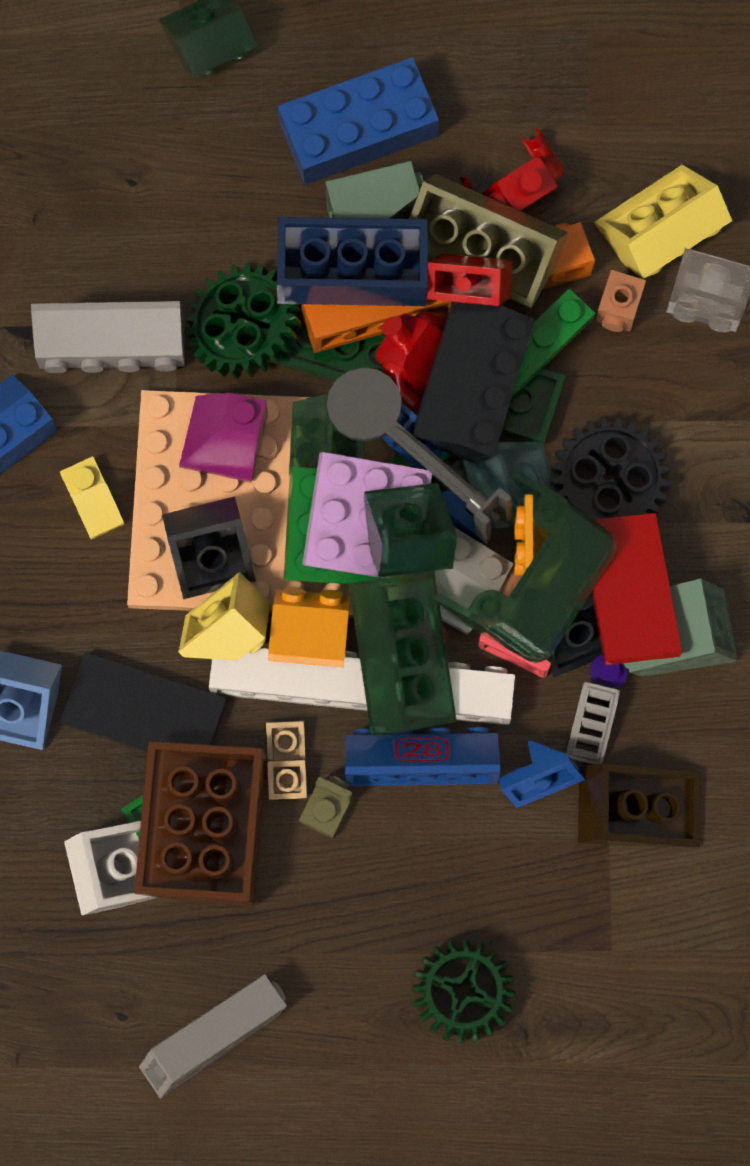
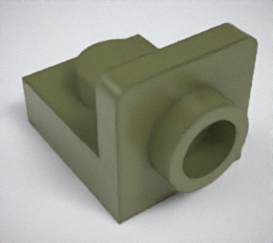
[299,775,353,839]

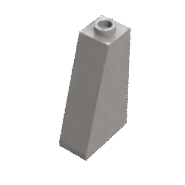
[139,975,287,1099]

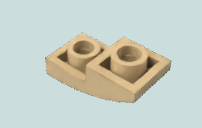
[266,720,307,800]

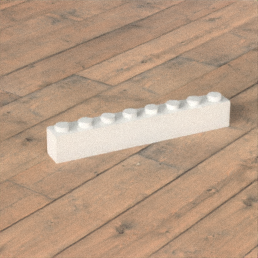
[209,643,515,726]

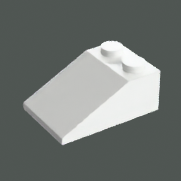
[64,821,159,916]

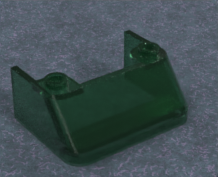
[434,471,617,663]

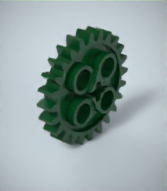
[184,263,301,379]

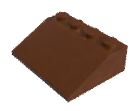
[134,741,267,907]

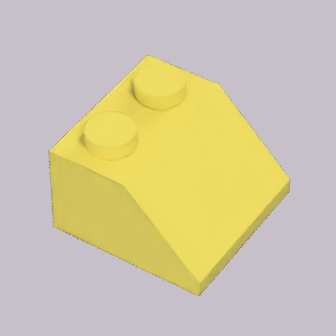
[179,572,270,660]

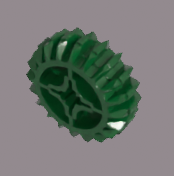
[411,938,516,1044]

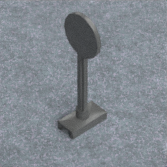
[327,368,512,544]

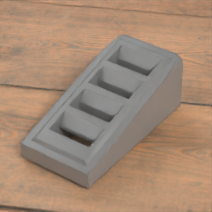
[566,682,620,765]

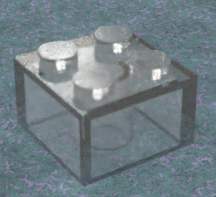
[666,248,750,333]

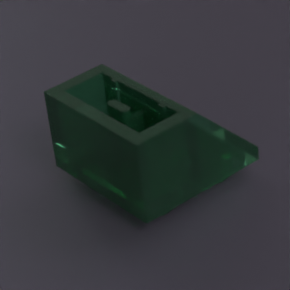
[289,393,365,476]

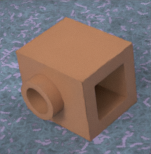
[596,270,646,332]

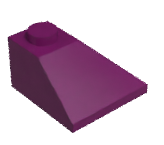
[179,393,268,483]

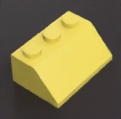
[594,165,732,279]

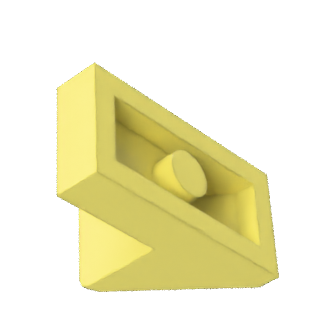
[59,456,125,540]

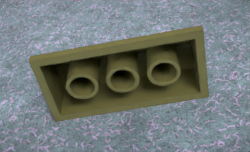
[409,174,568,308]

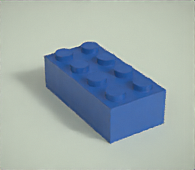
[278,57,439,185]

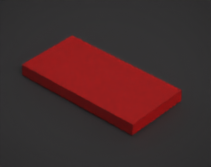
[580,513,682,665]

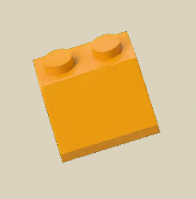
[268,587,350,668]

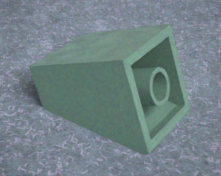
[326,161,423,219]
[623,578,738,677]

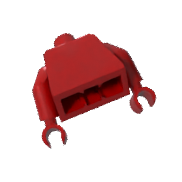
[460,129,564,211]
[376,312,447,415]

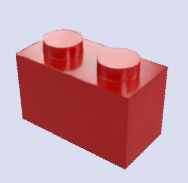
[427,254,513,306]

